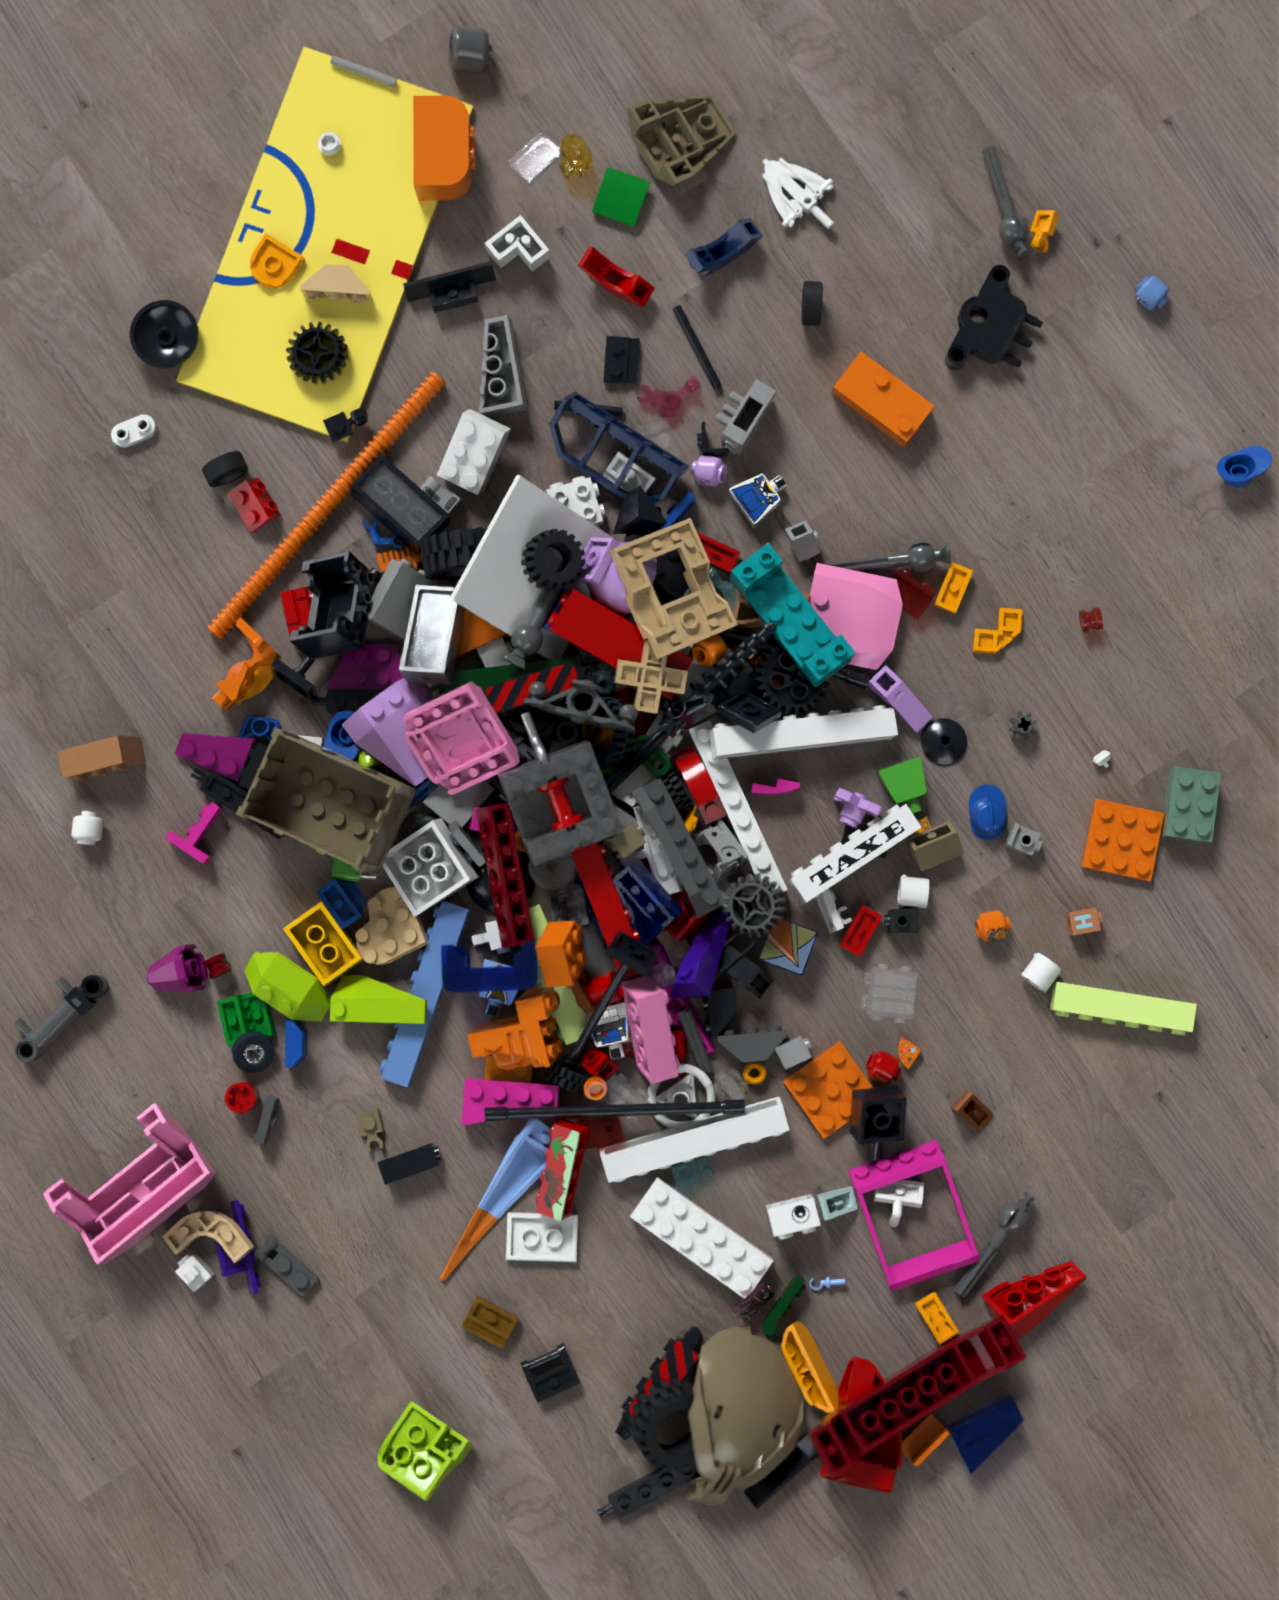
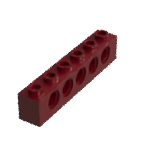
[476,803,535,948]

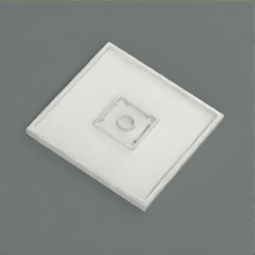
[449,475,620,660]

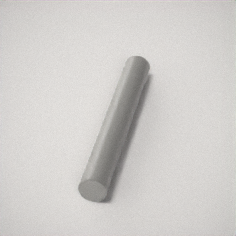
[330,55,397,87]

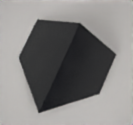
[613,486,668,534]

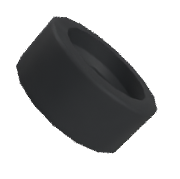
[801,281,823,326]
[202,451,249,487]

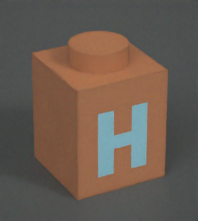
[1065,907,1103,936]

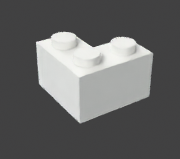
[485,215,550,272]

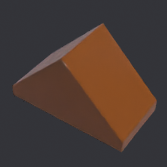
[951,1090,994,1132]

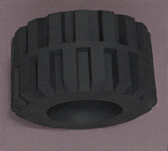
[521,529,586,591]

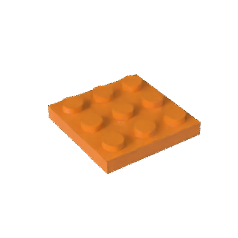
[1081,799,1165,882]
[783,1041,873,1139]

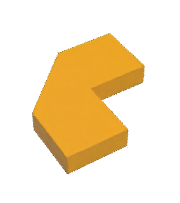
[972,608,1023,654]

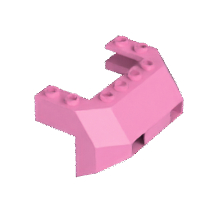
[43,1103,216,1265]

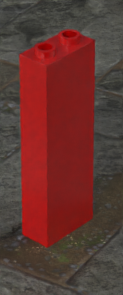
[547,589,694,700]

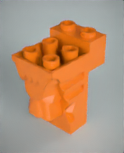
[467,987,563,1071]

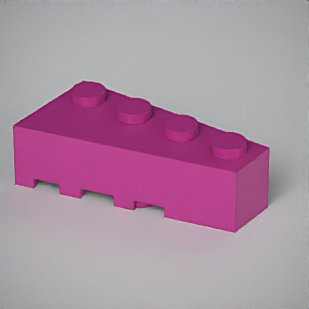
[461,1078,560,1125]

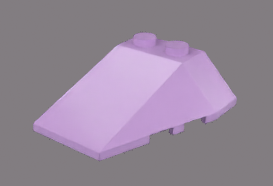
[342,678,434,787]

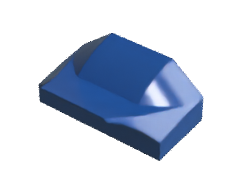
[316,878,367,930]
[285,1020,307,1067]

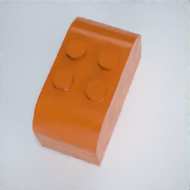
[413,95,477,200]

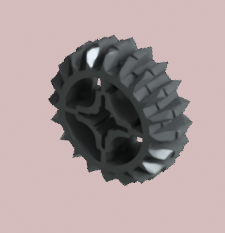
[723,874,786,937]

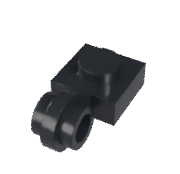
[323,408,368,443]

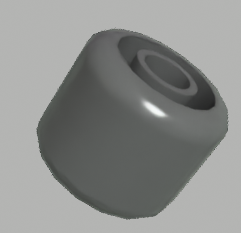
[449,27,493,73]

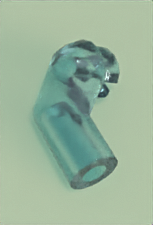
[710,566,734,594]

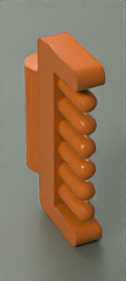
[377,546,423,573]

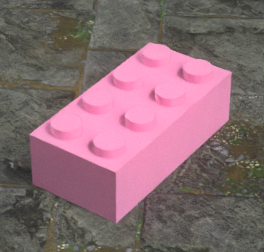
[622,975,679,1084]

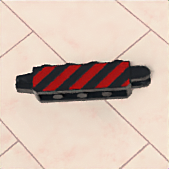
[485,662,597,718]
[615,1326,701,1440]

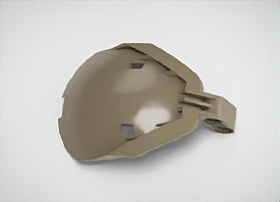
[686,1326,803,1506]

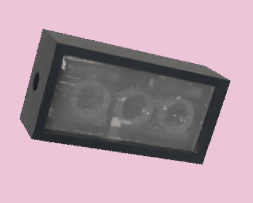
[350,454,450,556]

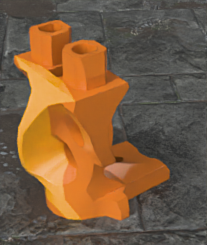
[212,617,282,711]

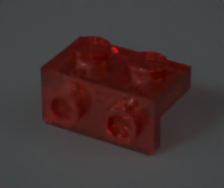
[891,568,936,620]

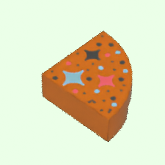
[898,1037,921,1069]

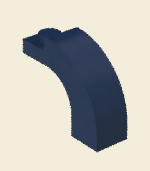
[685,218,763,275]

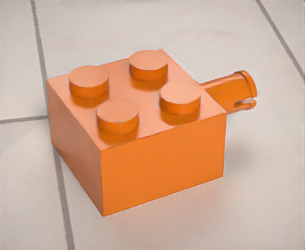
[536,921,587,987]

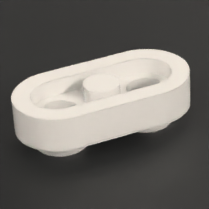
[111,415,157,448]

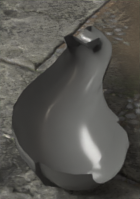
[572,915,628,1002]

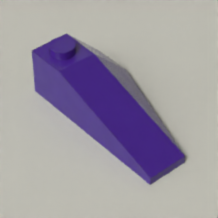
[670,912,731,998]

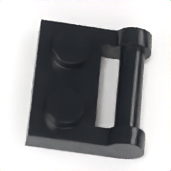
[520,1343,581,1403]

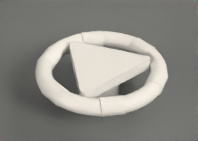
[647,1063,715,1128]

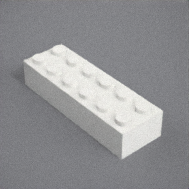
[630,1176,773,1300]

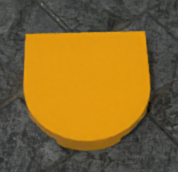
[250,233,305,288]

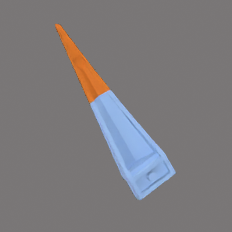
[440,1119,551,1281]

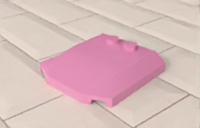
[808,563,903,670]
[403,682,520,795]

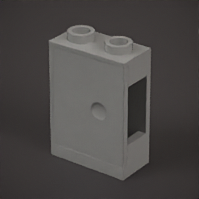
[715,379,776,455]
[368,559,437,640]

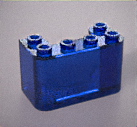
[441,941,541,993]

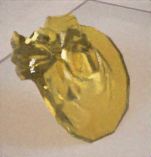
[558,134,592,179]

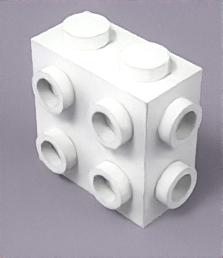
[546,476,606,529]

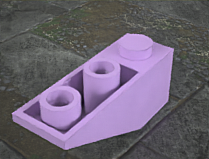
[867,665,933,733]

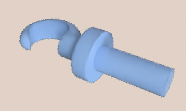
[809,1277,846,1291]

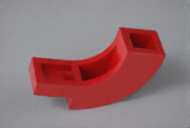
[577,247,655,307]
[672,746,727,825]

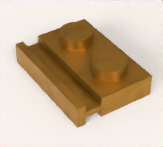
[461,1295,519,1349]

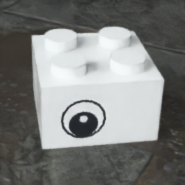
[765,1194,821,1240]

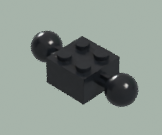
[624,529,724,601]

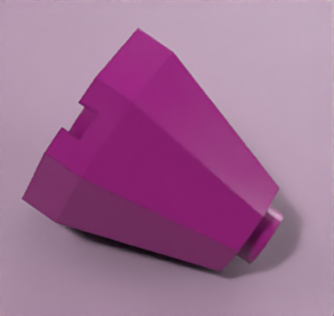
[146,944,208,993]

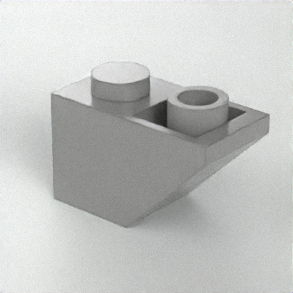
[775,1035,813,1069]

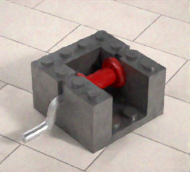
[497,712,623,866]

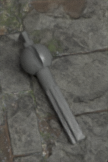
[982,146,1031,261]
[830,541,951,573]
[503,560,563,670]
[953,1192,1035,1298]

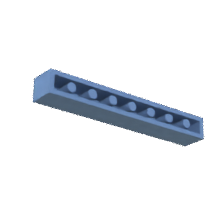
[379,901,470,1088]

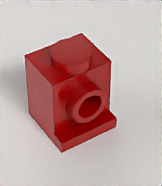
[580,1045,619,1082]

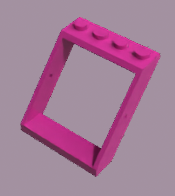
[848,1140,980,1292]

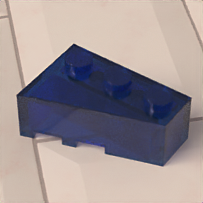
[612,859,684,945]
[946,1395,1024,1474]

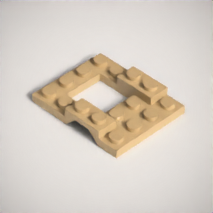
[609,518,738,659]

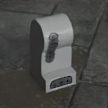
[419,476,463,518]

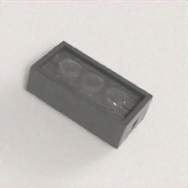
[399,585,466,685]

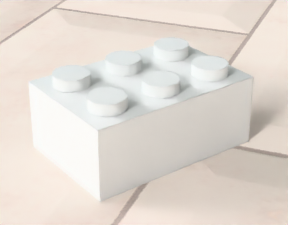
[437,409,511,495]

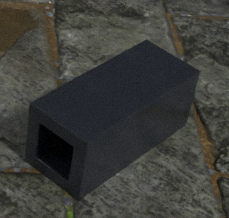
[377,1142,442,1185]

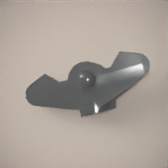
[523,680,638,732]

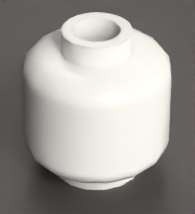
[71,811,103,845]

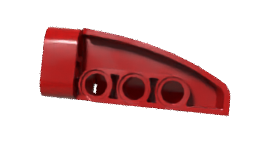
[820,1356,902,1493]

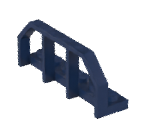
[549,391,689,502]

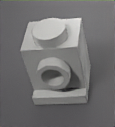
[1004,823,1043,856]

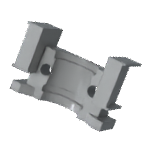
[690,818,749,883]

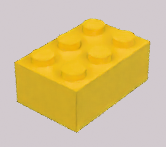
[283,901,364,986]

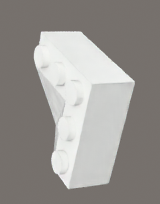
[383,818,478,917]

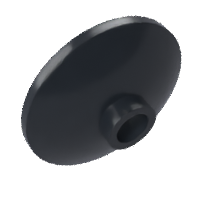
[921,718,967,765]

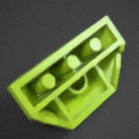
[244,952,330,1022]

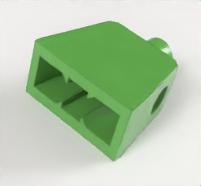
[877,757,927,814]

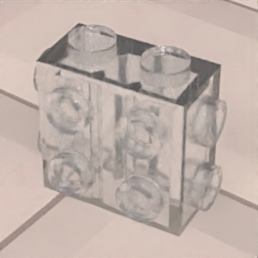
[861,963,918,1024]

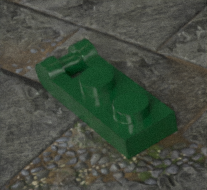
[762,1273,806,1335]

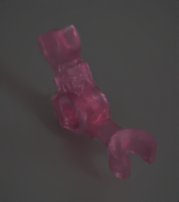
[637,376,700,418]

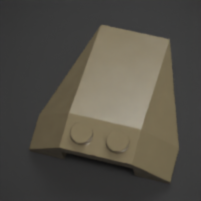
[627,95,736,186]

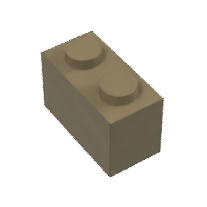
[907,821,964,872]
[602,823,646,859]

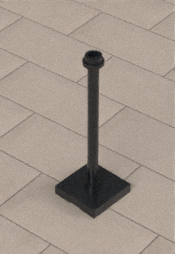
[271,568,383,702]
[562,930,660,1070]

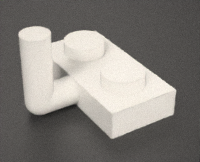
[874,1180,924,1227]

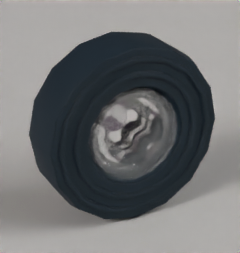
[232,1031,275,1073]

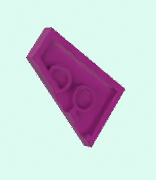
[175,732,256,782]

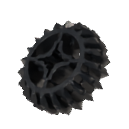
[286,322,349,384]

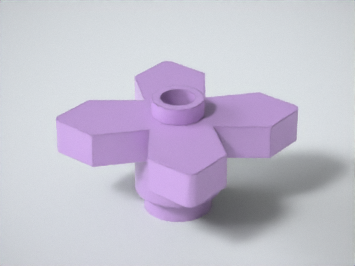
[833,788,882,829]

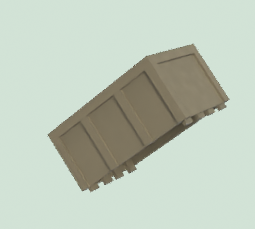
[236,728,417,875]

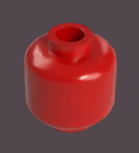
[865,1050,902,1085]

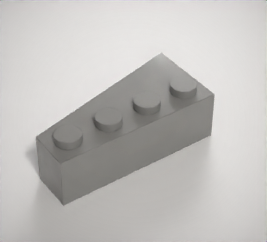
[479,315,528,418]

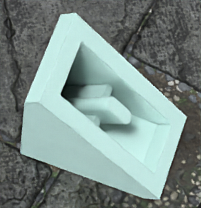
[817,1186,858,1220]

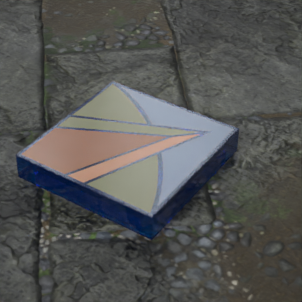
[758,919,818,976]

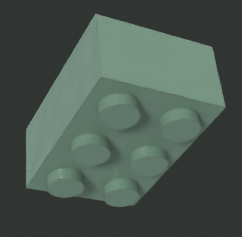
[1160,766,1221,844]

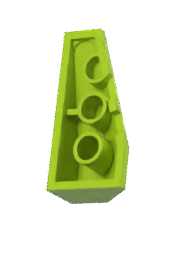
[330,975,427,1024]

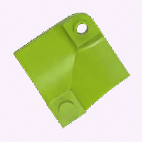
[378,1401,474,1502]

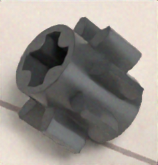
[1008,711,1038,740]

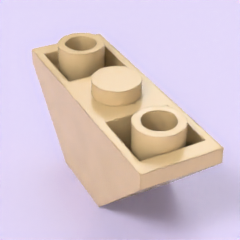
[300,264,372,304]

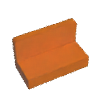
[902,1413,950,1467]

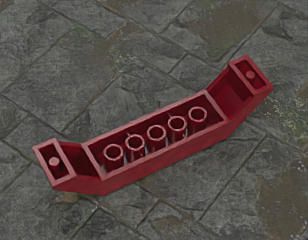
[808,1315,1027,1479]

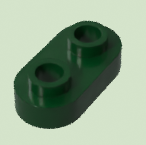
[632,735,671,777]

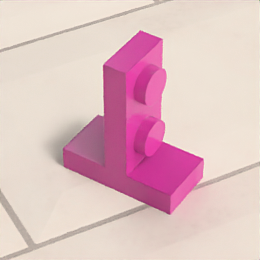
[165,802,223,865]

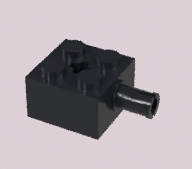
[850,1086,907,1160]

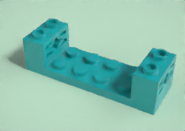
[730,543,856,688]

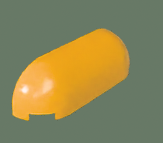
[781,1322,839,1412]

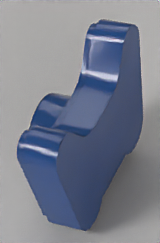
[238,715,281,743]

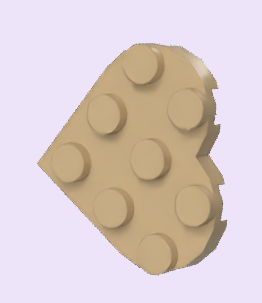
[356,887,429,966]

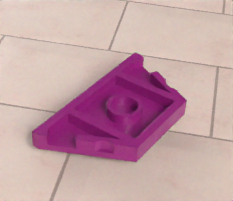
[327,644,404,690]

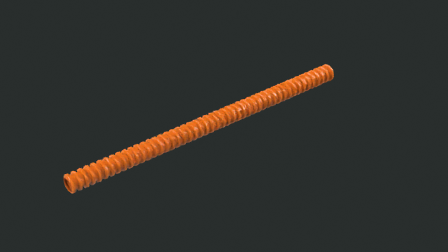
[207,372,446,640]

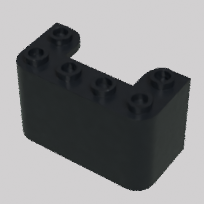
[290,551,375,660]

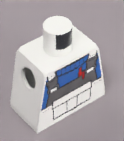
[583,1002,632,1060]

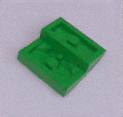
[592,167,651,227]
[217,992,276,1046]

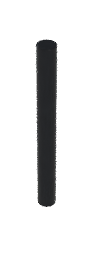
[673,305,722,389]

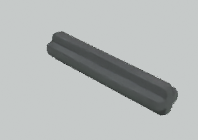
[678,1009,713,1074]

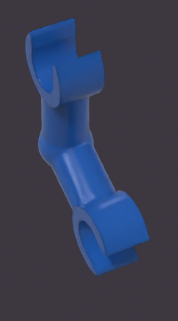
[362,516,404,550]

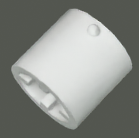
[897,874,929,909]
[1021,952,1062,993]

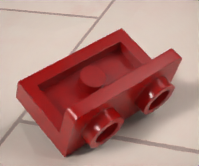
[228,478,281,533]

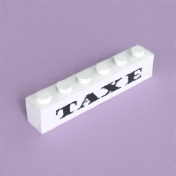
[787,804,921,905]

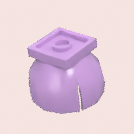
[576,537,657,616]

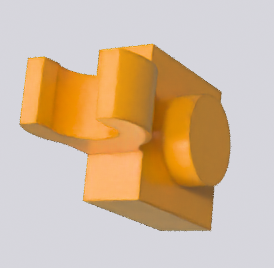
[1031,210,1060,253]

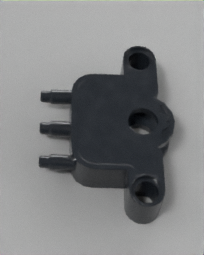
[945,264,1043,370]

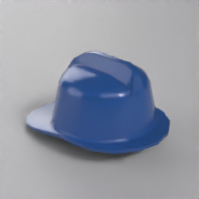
[1217,446,1272,488]
[324,711,360,760]
[969,784,1007,840]

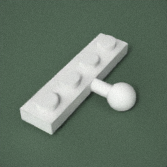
[619,806,683,898]

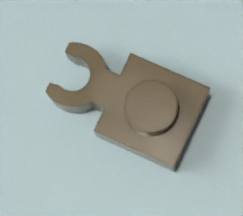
[355,1108,384,1152]

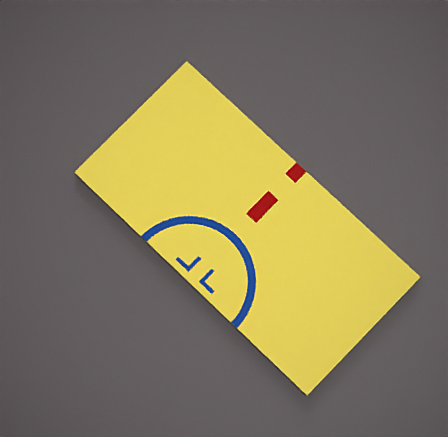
[176,47,474,443]

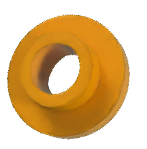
[743,1061,766,1085]

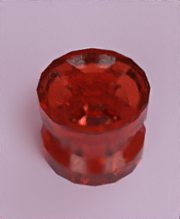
[1079,607,1103,633]

